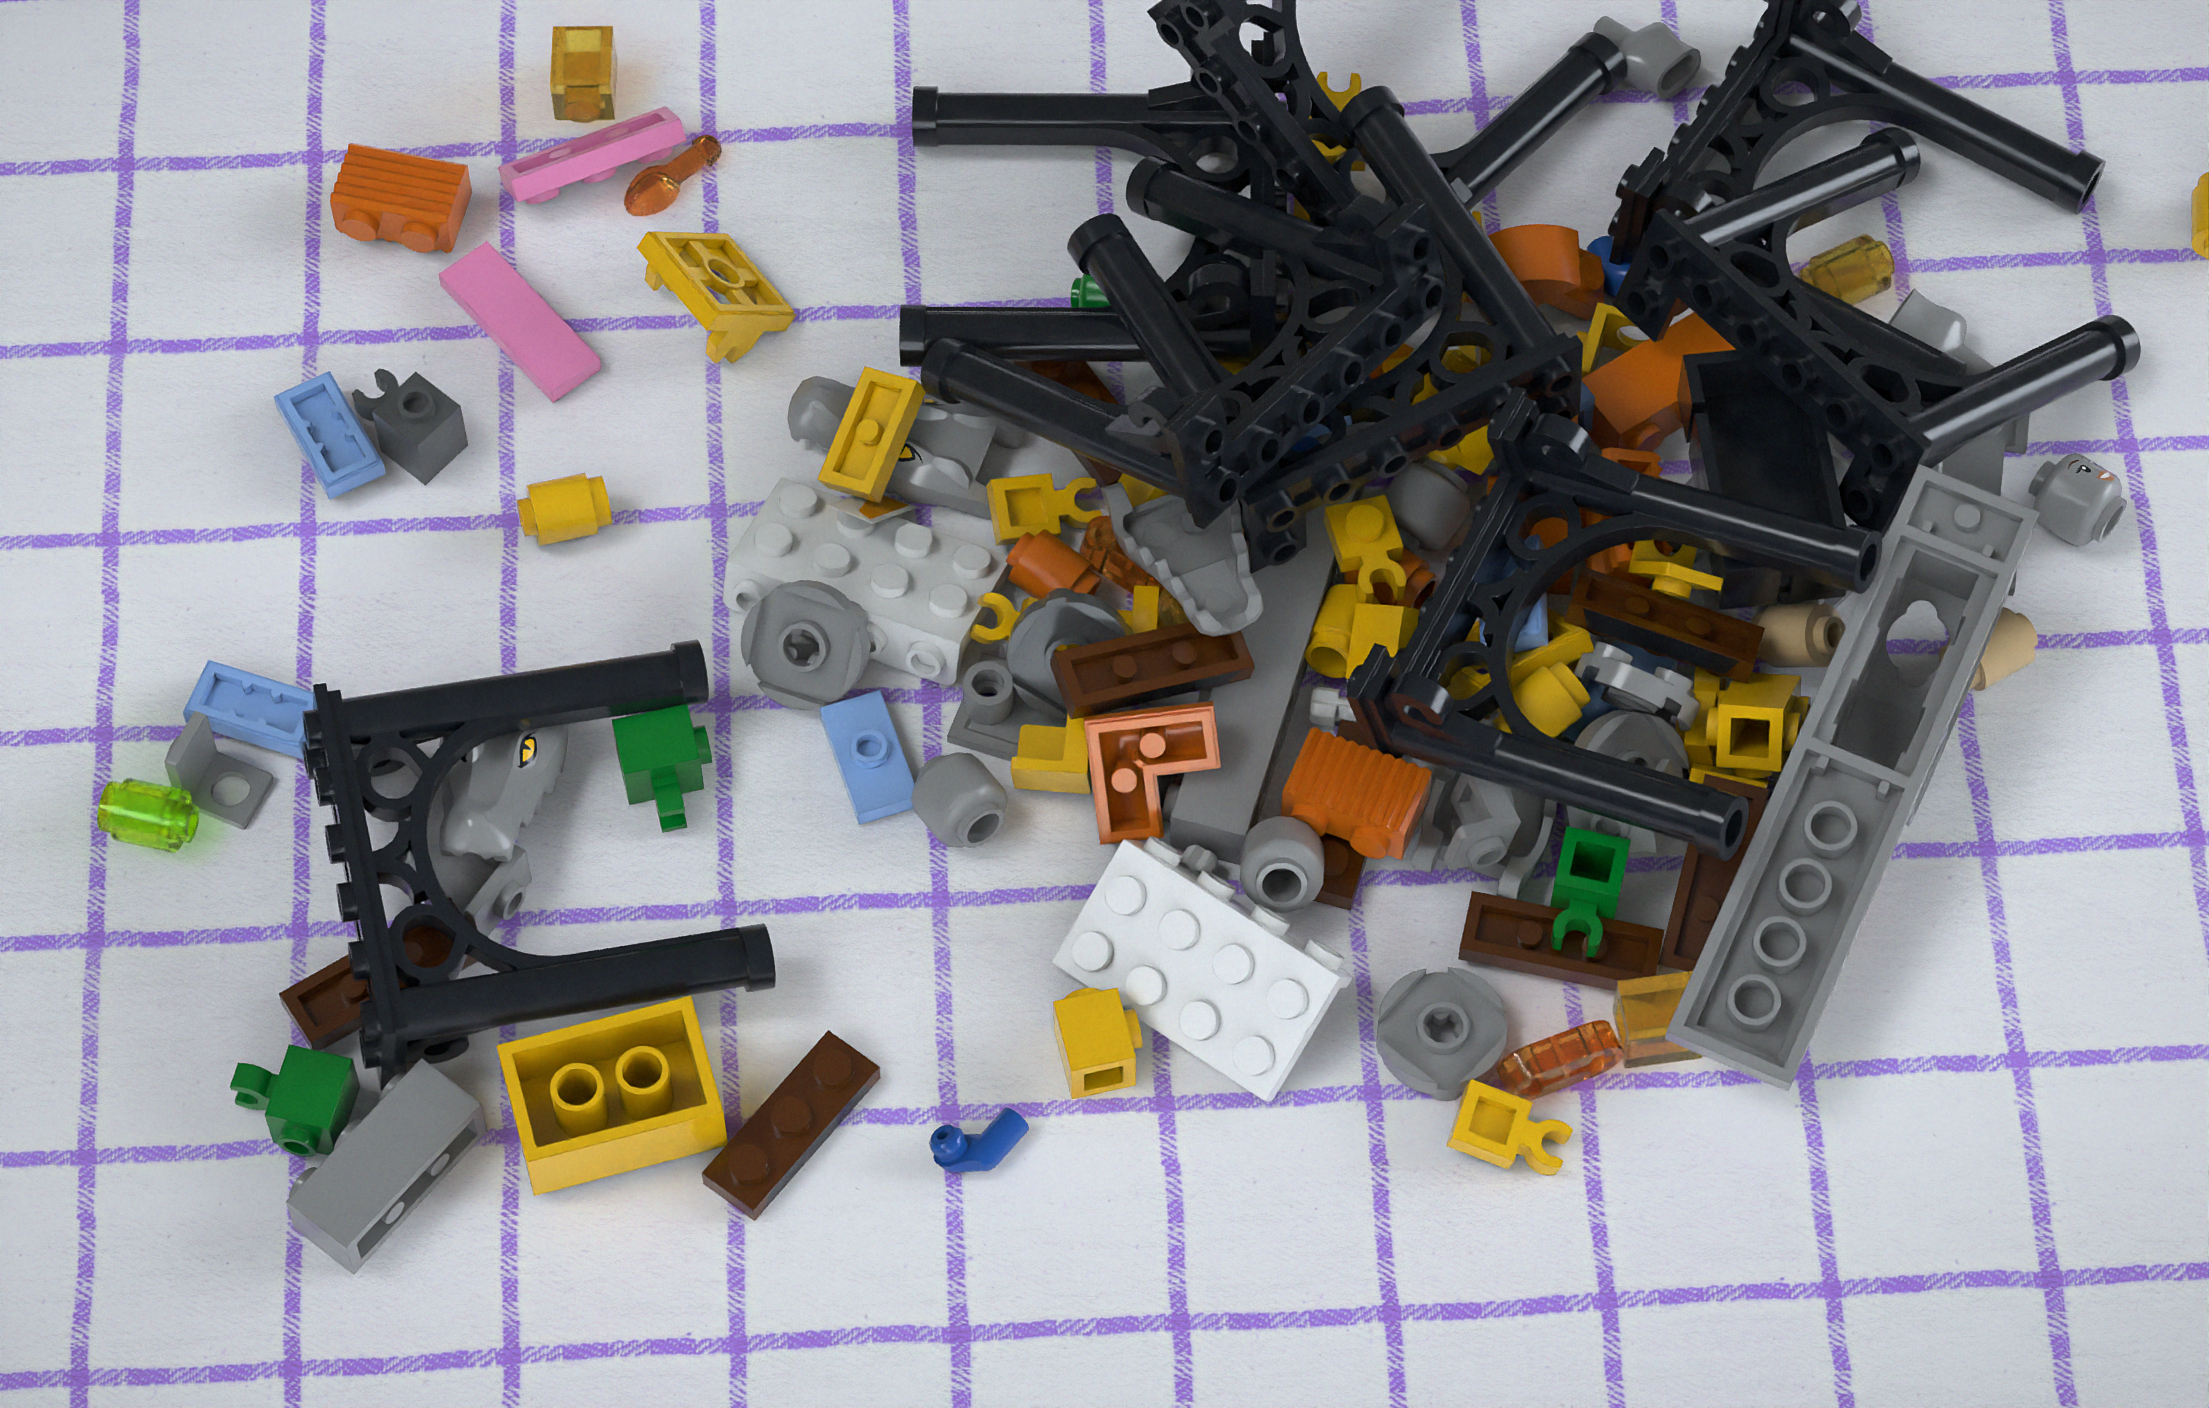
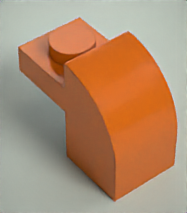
[1467,224,1605,321]

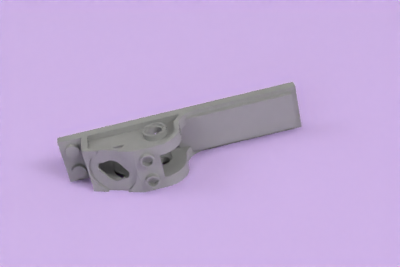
[1665,464,2040,1092]

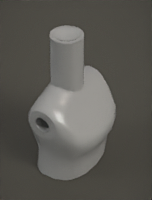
[1593,16,1701,99]
[1888,288,1995,376]

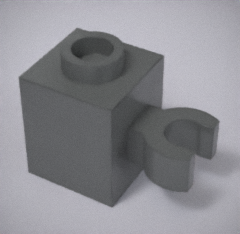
[352,368,468,485]

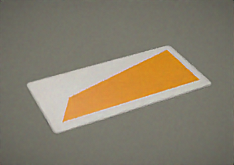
[828,494,917,523]

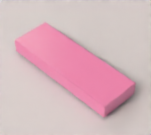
[439,241,601,403]

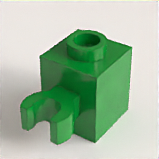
[612,704,712,833]
[1550,826,1631,958]
[230,1044,360,1157]

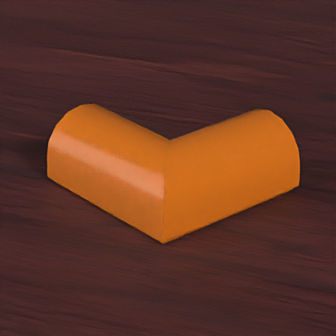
[1084,701,1221,845]

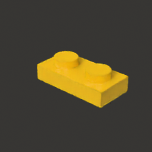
[817,366,926,503]

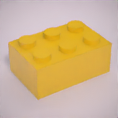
[496,996,728,1196]

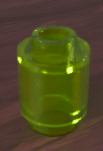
[97,778,199,853]

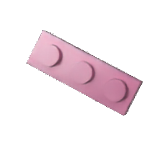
[498,106,687,204]

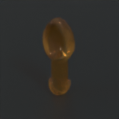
[624,135,722,217]

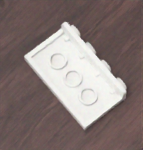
[723,477,1011,685]
[1051,836,1353,1101]

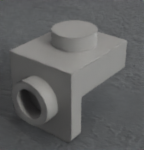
[1443,773,1521,870]

